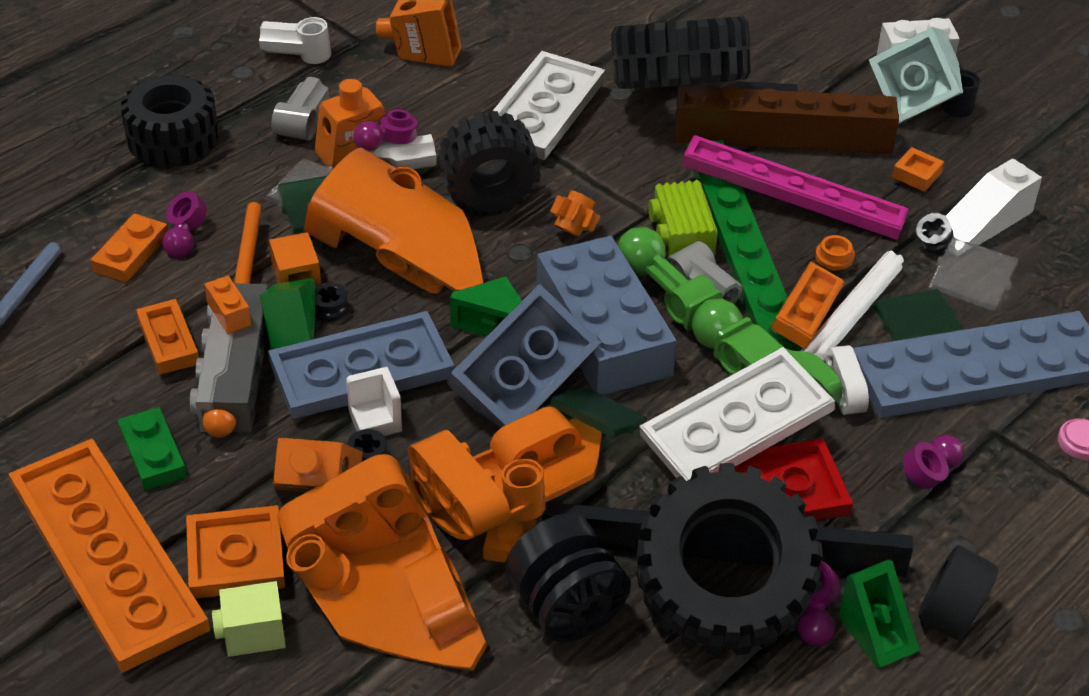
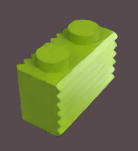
[648,180,718,257]

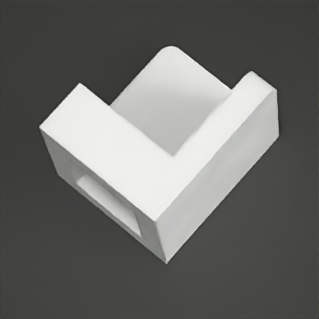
[346,366,402,436]

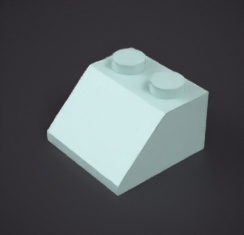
[869,27,963,125]

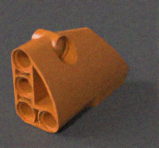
[303,147,483,294]
[408,406,603,540]
[277,454,488,671]

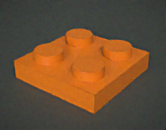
[186,505,285,599]

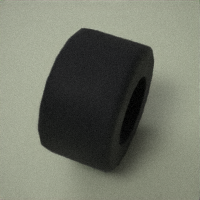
[918,545,999,640]

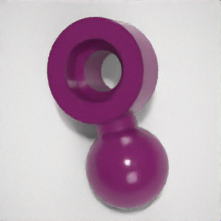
[353,109,418,151]
[163,191,207,258]
[903,435,964,489]
[797,561,840,646]

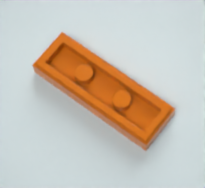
[770,262,844,349]

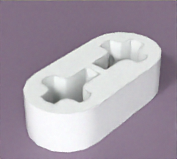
[825,345,869,415]

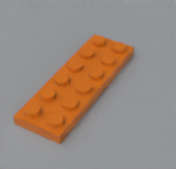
[8,438,210,673]

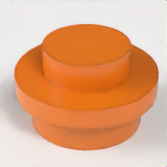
[815,235,855,271]

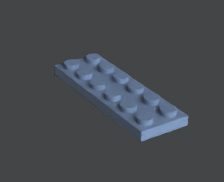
[853,311,1089,418]

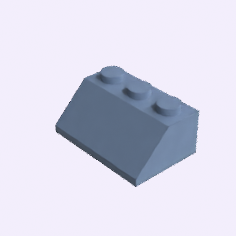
[446,284,601,428]

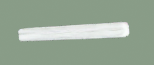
[800,251,904,361]

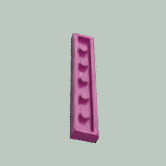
[681,135,909,240]

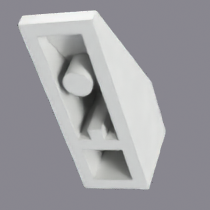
[929,158,1042,258]

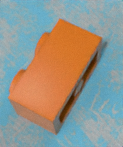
[204,275,252,334]

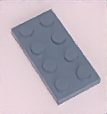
[268,311,455,420]

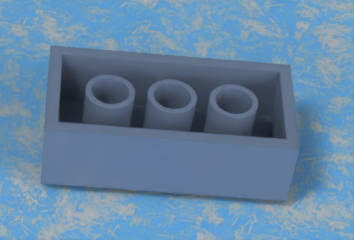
[536,236,677,397]

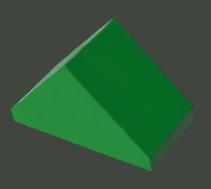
[450,277,522,337]
[259,278,316,350]
[838,560,920,668]

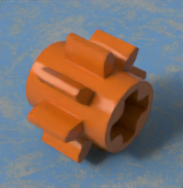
[550,190,601,238]

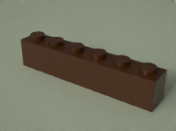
[674,85,899,154]

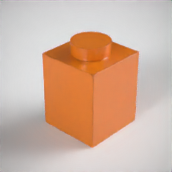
[269,232,321,286]

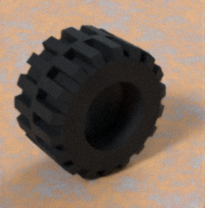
[120,74,219,166]
[439,111,541,215]

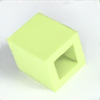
[212,581,286,657]

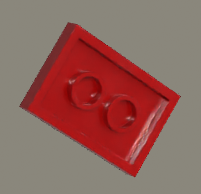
[734,438,853,521]

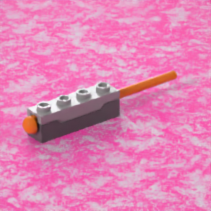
[190,202,268,438]

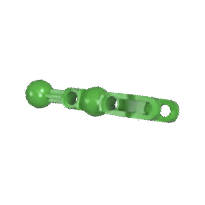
[617,226,842,404]

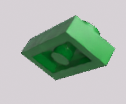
[117,407,187,491]

